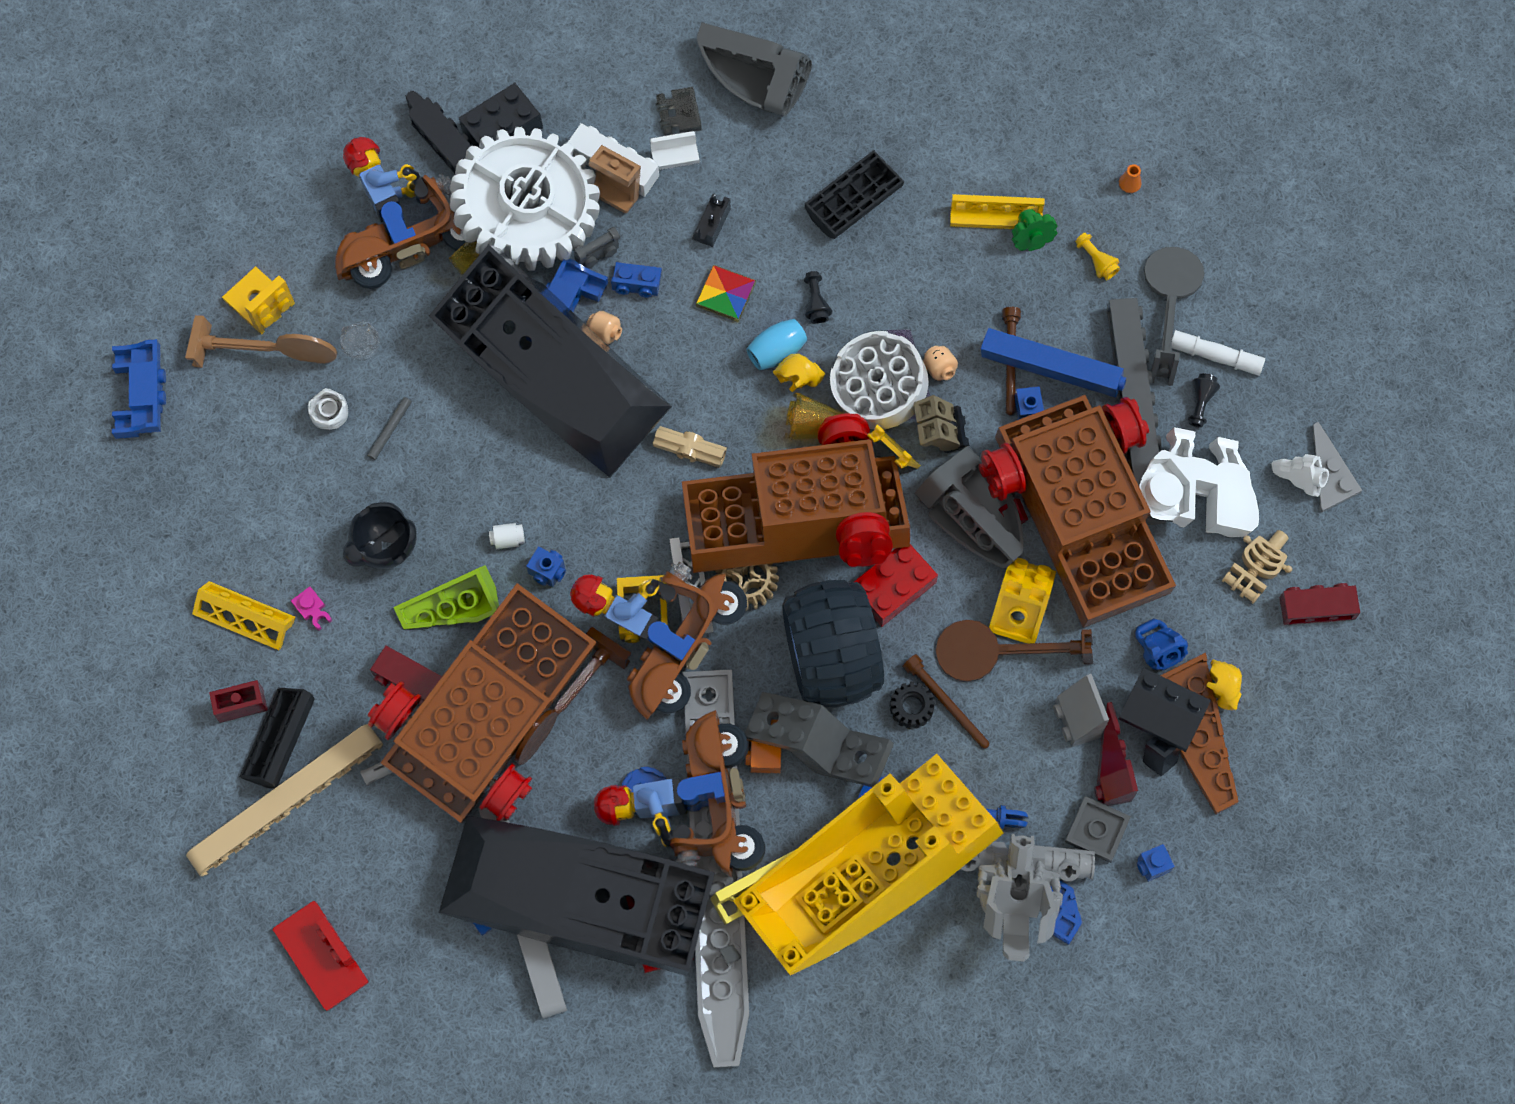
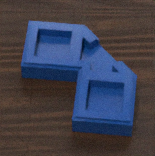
[1050,880,1082,945]

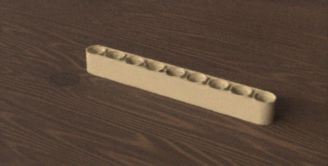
[186,724,383,876]

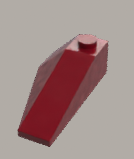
[1094,702,1138,806]

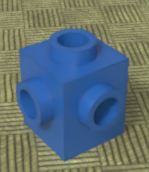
[526,546,566,587]

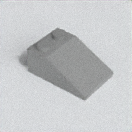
[1053,674,1109,747]

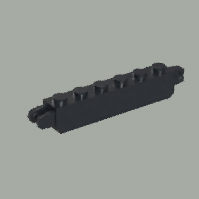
[406,91,512,199]

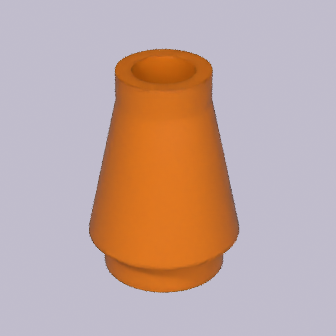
[1119,164,1142,193]

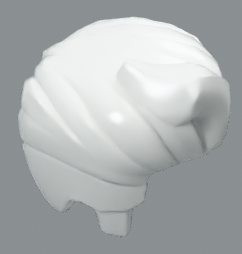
[308,388,348,430]

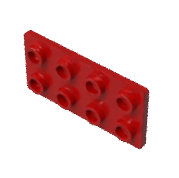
[273,901,369,1011]

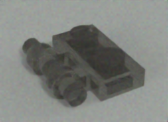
[655,87,702,136]

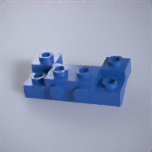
[526,258,608,342]
[112,339,166,439]

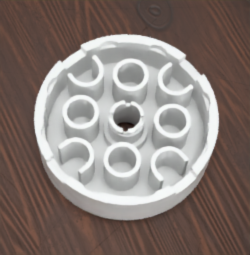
[830,331,928,429]

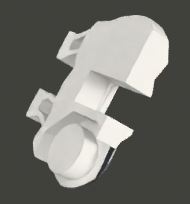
[1139,427,1259,537]

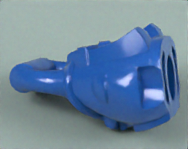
[1135,618,1188,671]

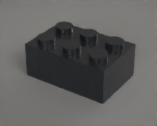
[459,83,543,148]

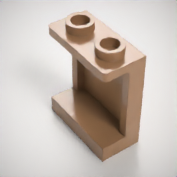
[589,145,641,213]

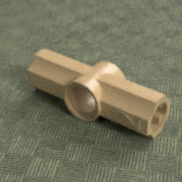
[653,426,727,468]

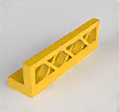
[950,194,1045,229]
[192,581,295,650]

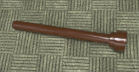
[1002,307,1021,416]
[902,654,989,749]

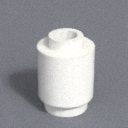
[489,523,525,550]

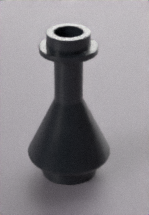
[804,271,832,324]
[1188,373,1220,428]

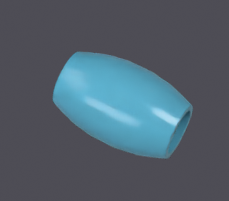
[746,319,807,370]

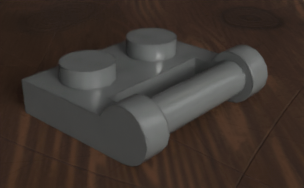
[574,226,620,269]

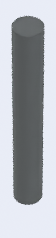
[367,397,412,460]

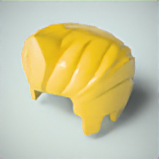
[773,354,825,392]
[1206,659,1242,710]

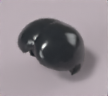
[343,502,417,569]

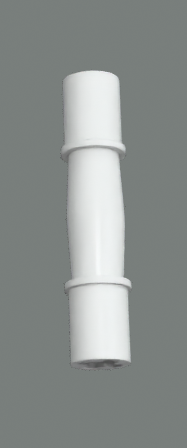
[1171,330,1265,376]

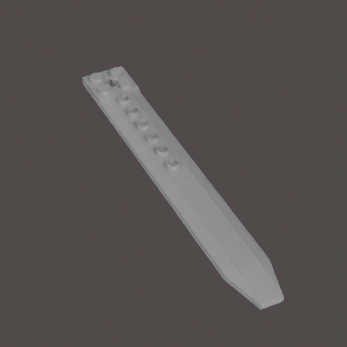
[683,670,749,1068]

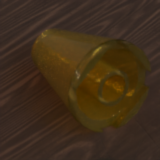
[785,392,845,440]

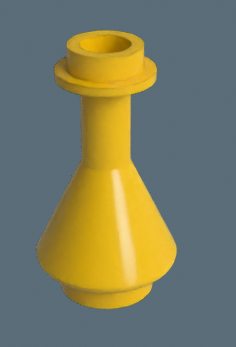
[1075,233,1120,280]

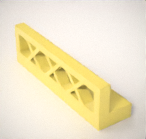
[710,850,795,925]

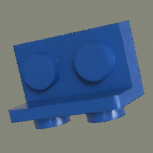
[611,262,662,298]

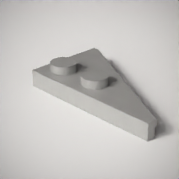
[1313,422,1362,513]

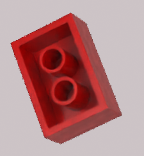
[854,544,938,627]

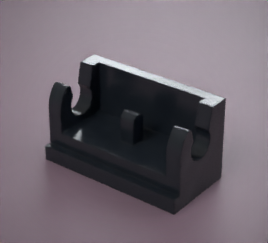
[692,194,731,247]

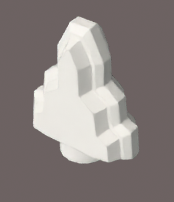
[1271,454,1329,497]

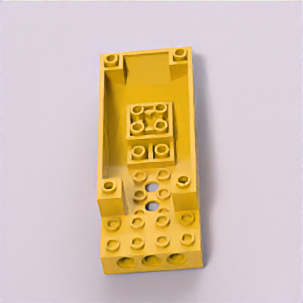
[733,754,1004,976]

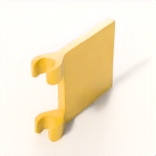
[867,424,921,469]

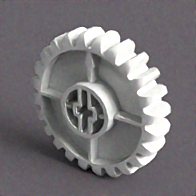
[450,127,600,271]

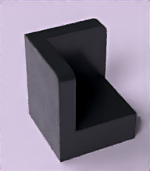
[1143,737,1180,776]

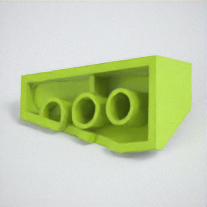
[393,565,499,629]

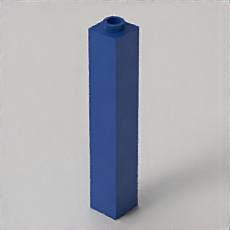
[981,328,1127,398]

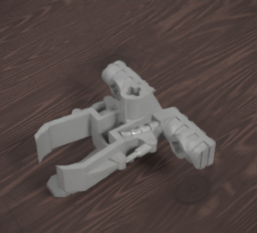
[961,834,1095,962]

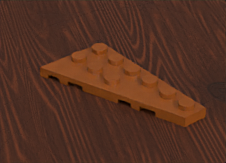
[1160,652,1239,815]

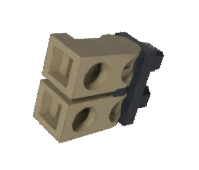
[914,395,970,454]

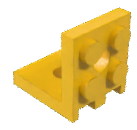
[222,266,295,335]
[989,558,1056,644]

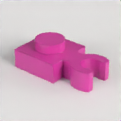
[291,587,332,631]

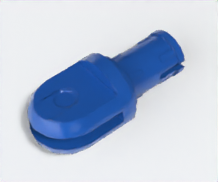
[985,805,1028,830]

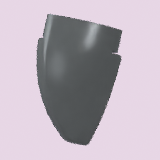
[697,22,812,116]
[914,446,1024,568]

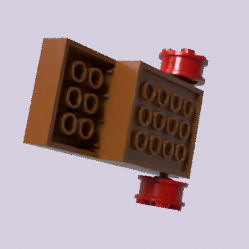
[979,395,1176,628]
[682,413,910,573]
[367,583,597,823]

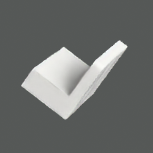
[650,131,700,170]

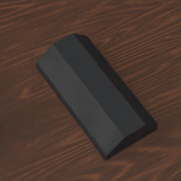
[805,150,904,239]
[239,687,315,789]

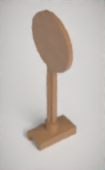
[185,315,337,368]

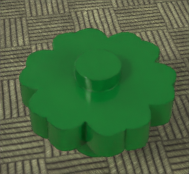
[1011,209,1058,251]

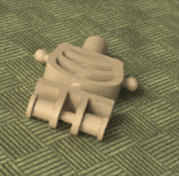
[1222,530,1292,604]

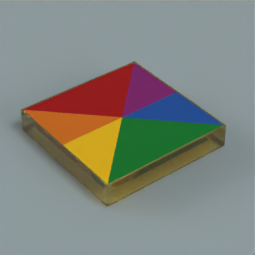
[696,265,756,322]

